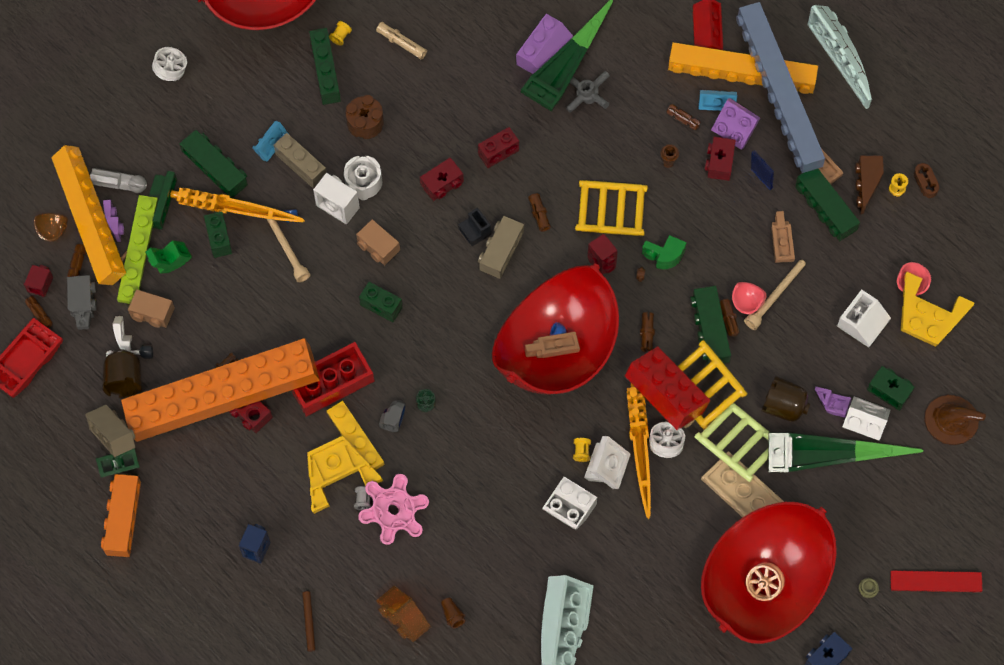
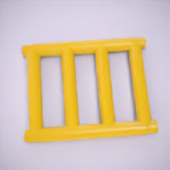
[575,180,648,236]
[678,340,748,430]

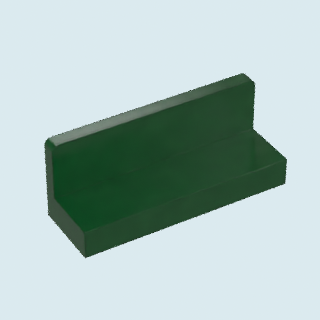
[149,171,177,230]

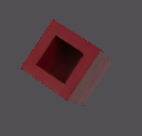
[24,265,53,297]

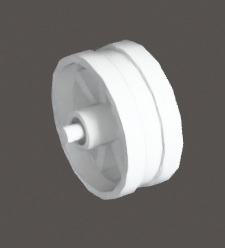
[152,47,187,81]
[649,422,685,458]

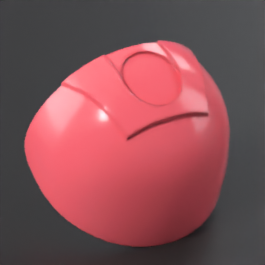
[897,262,931,296]
[732,282,767,314]

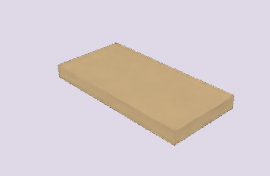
[701,451,784,517]

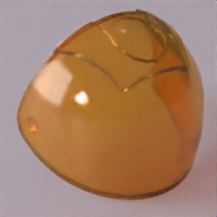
[34,213,68,242]

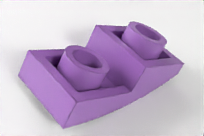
[103,200,124,242]

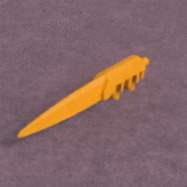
[170,188,305,222]
[627,383,651,519]

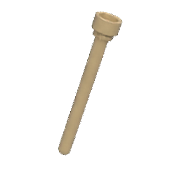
[266,206,310,282]
[744,260,806,330]

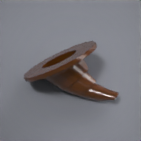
[924,395,986,445]

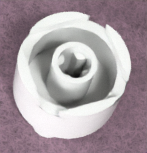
[344,156,382,200]

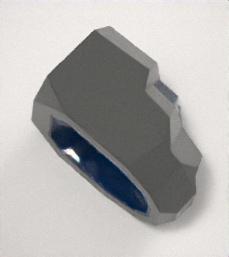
[379,400,406,432]

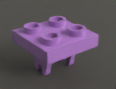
[711,98,760,150]

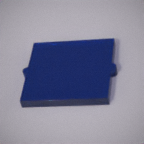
[751,150,774,190]

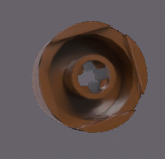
[346,95,384,139]

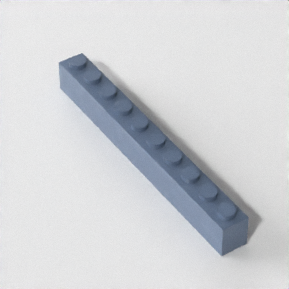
[736,2,825,173]

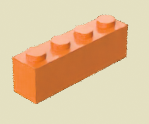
[101,474,141,557]

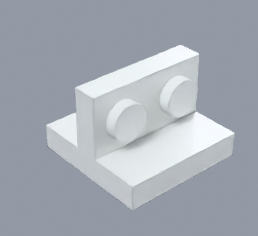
[842,396,890,440]
[584,436,630,489]

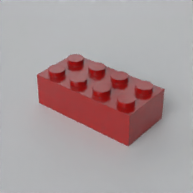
[291,342,375,417]
[625,347,711,430]

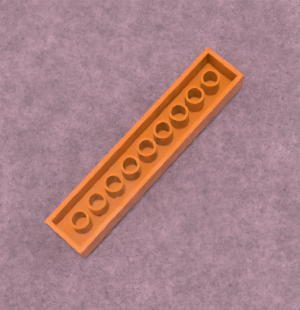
[121,338,320,442]

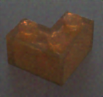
[376,586,431,642]

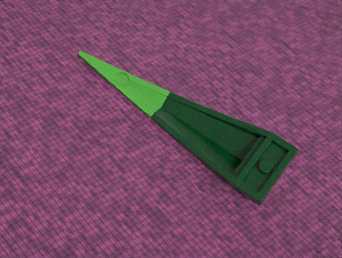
[521,0,613,112]
[768,432,924,472]

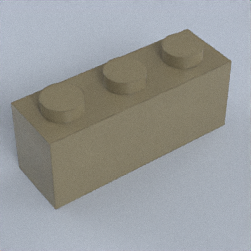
[274,133,327,189]
[478,216,524,279]
[85,405,135,457]

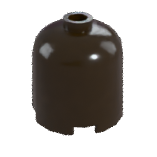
[102,349,142,399]
[761,376,810,422]

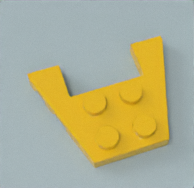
[901,272,974,347]
[307,436,383,514]

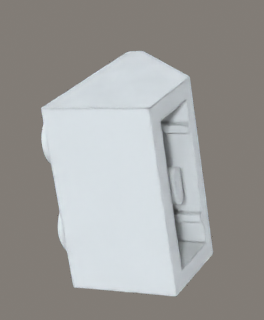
[837,289,891,348]
[542,477,597,530]

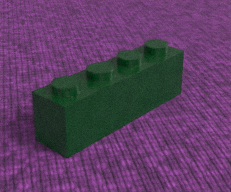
[309,28,341,105]
[179,130,248,198]
[796,169,860,242]
[690,286,731,365]

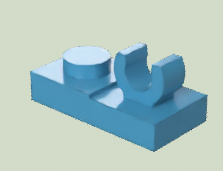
[699,90,737,111]
[252,121,289,162]

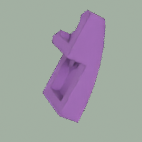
[815,387,852,418]

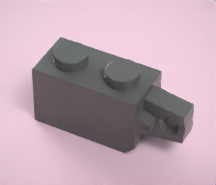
[67,275,97,330]

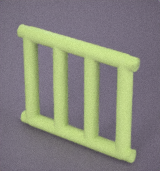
[695,403,769,482]

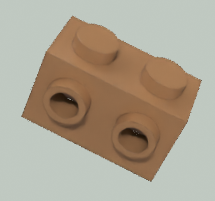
[356,219,400,266]
[128,290,175,328]

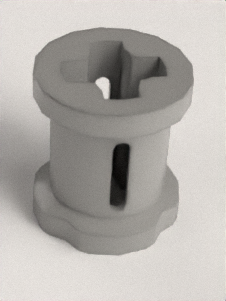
[354,486,371,510]

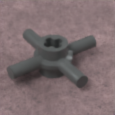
[566,71,610,113]

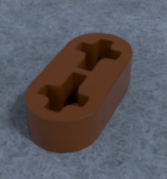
[914,163,939,198]

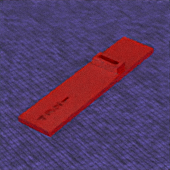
[890,571,982,592]

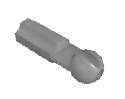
[90,168,147,193]

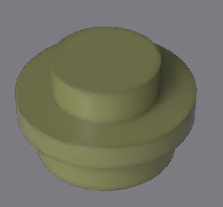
[858,578,879,598]

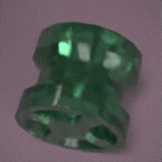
[416,389,436,412]

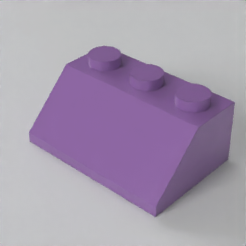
[516,14,574,74]

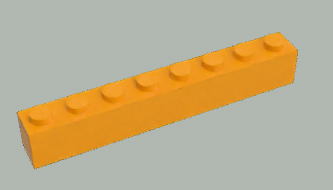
[668,43,818,94]
[51,145,126,285]

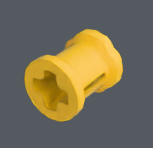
[329,21,352,46]
[889,173,908,197]
[573,438,591,462]

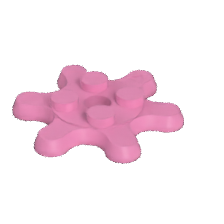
[358,474,429,545]

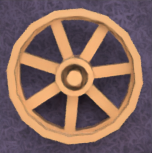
[746,562,785,601]

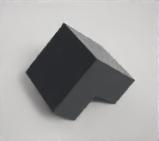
[458,208,491,247]

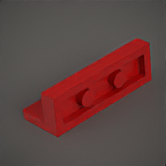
[693,0,723,50]

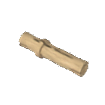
[376,22,427,60]

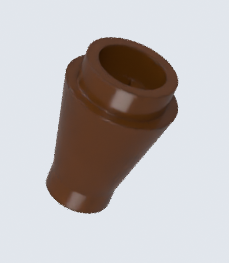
[660,144,679,168]
[441,597,466,629]

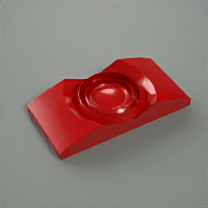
[0,318,63,398]

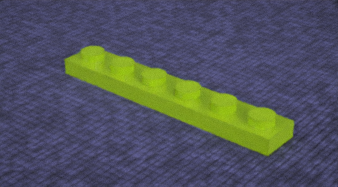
[117,195,158,304]

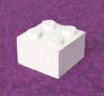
[313,173,360,225]

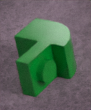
[642,235,687,269]
[146,240,192,274]

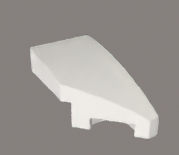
[113,316,132,351]

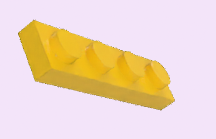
[327,401,385,470]

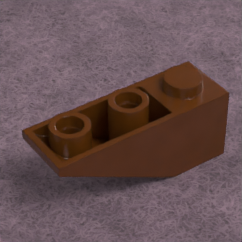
[855,156,884,214]

